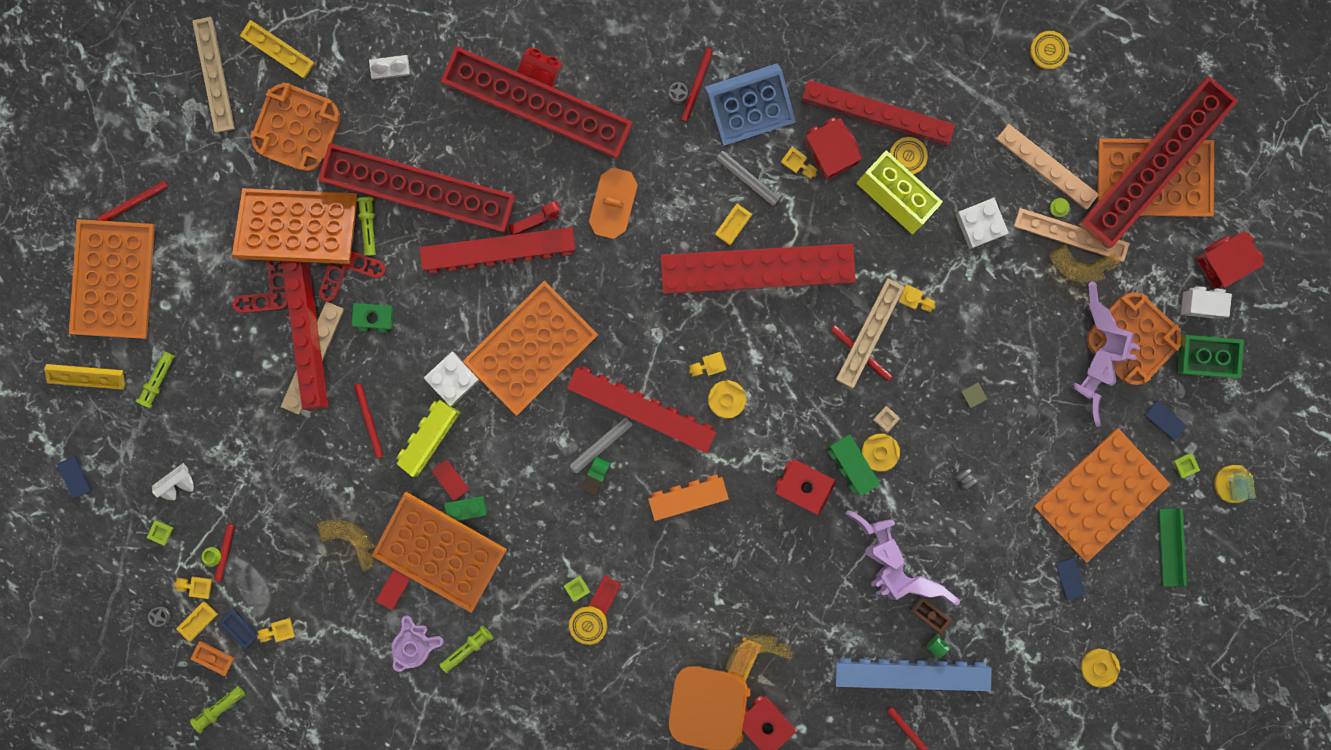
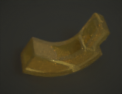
[1049,244,1120,282]
[317,519,374,571]
[725,635,794,676]

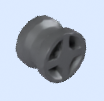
[669,82,688,104]
[954,467,979,490]
[148,606,171,627]

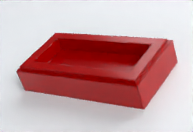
[431,459,470,501]
[376,569,411,610]
[588,575,621,615]

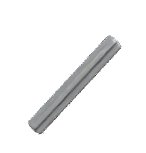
[716,151,779,206]
[570,417,633,473]

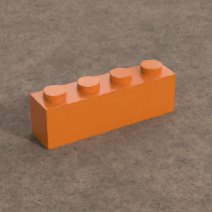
[648,474,729,521]

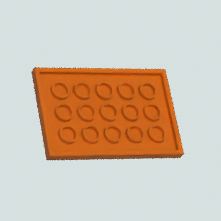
[1097,138,1214,217]
[232,188,358,264]
[69,219,155,339]
[463,281,598,416]
[1033,428,1171,563]
[372,492,507,613]

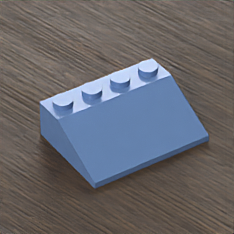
[705,63,796,146]

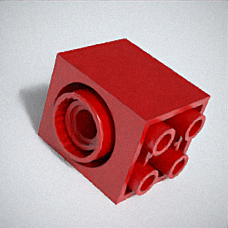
[804,117,862,181]
[1195,231,1265,289]
[775,459,837,515]
[742,696,798,750]

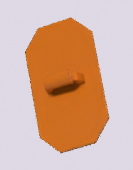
[589,168,638,239]

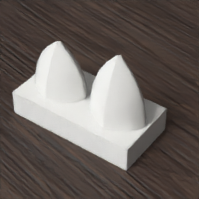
[369,55,410,80]
[152,463,194,500]

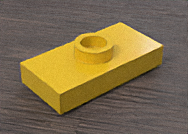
[715,204,752,246]
[176,601,218,643]

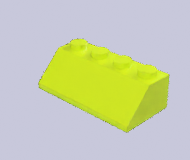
[857,150,943,235]
[397,400,460,477]

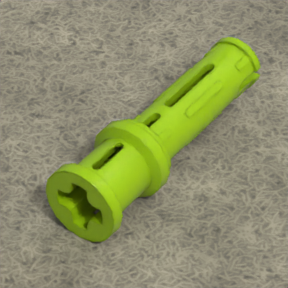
[357,197,376,256]
[135,351,175,409]
[439,625,493,674]
[190,686,245,734]

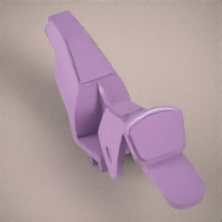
[1073,282,1140,427]
[845,510,960,605]

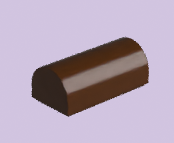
[910,596,952,635]

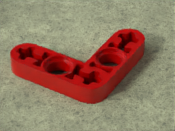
[508,201,563,235]
[319,251,386,302]
[233,260,288,313]

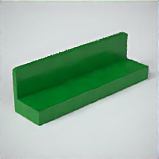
[1158,508,1187,587]

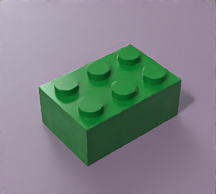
[1177,335,1244,379]
[827,434,880,496]

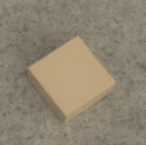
[873,406,900,433]

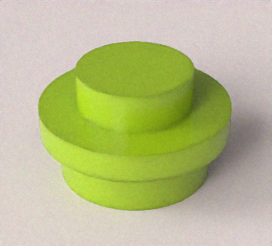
[1050,198,1070,217]
[202,547,221,566]

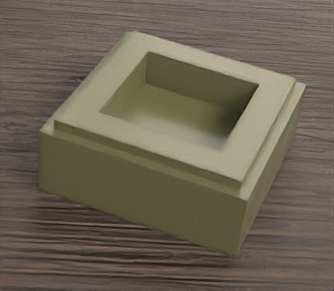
[961,382,987,408]

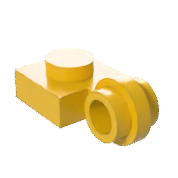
[781,147,818,179]
[898,284,936,313]
[688,352,726,377]
[174,577,212,599]
[256,618,295,642]

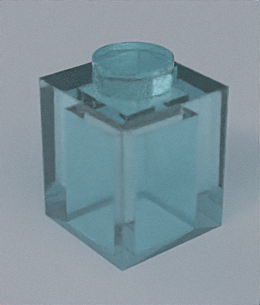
[1228,472,1256,501]

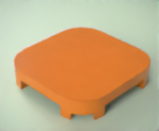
[250,83,340,172]
[1087,293,1182,385]
[669,666,750,750]

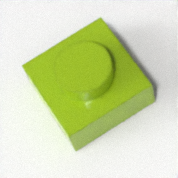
[1173,453,1200,478]
[147,520,174,546]
[564,575,590,602]

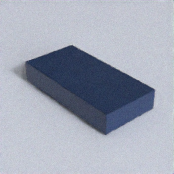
[1144,401,1187,440]
[57,456,92,499]
[1055,558,1086,600]
[218,609,258,650]

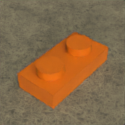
[191,641,235,676]

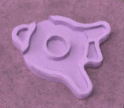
[391,615,444,672]

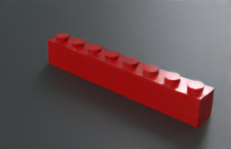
[801,80,955,146]
[419,227,576,274]
[282,261,328,411]
[567,366,716,453]

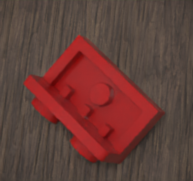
[517,48,563,87]

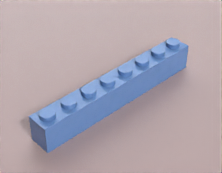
[835,658,992,691]

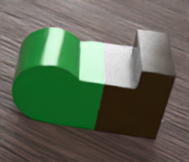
[580,457,610,496]
[921,633,950,659]

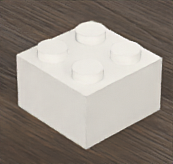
[955,198,1008,250]
[1181,287,1232,319]
[424,352,480,406]

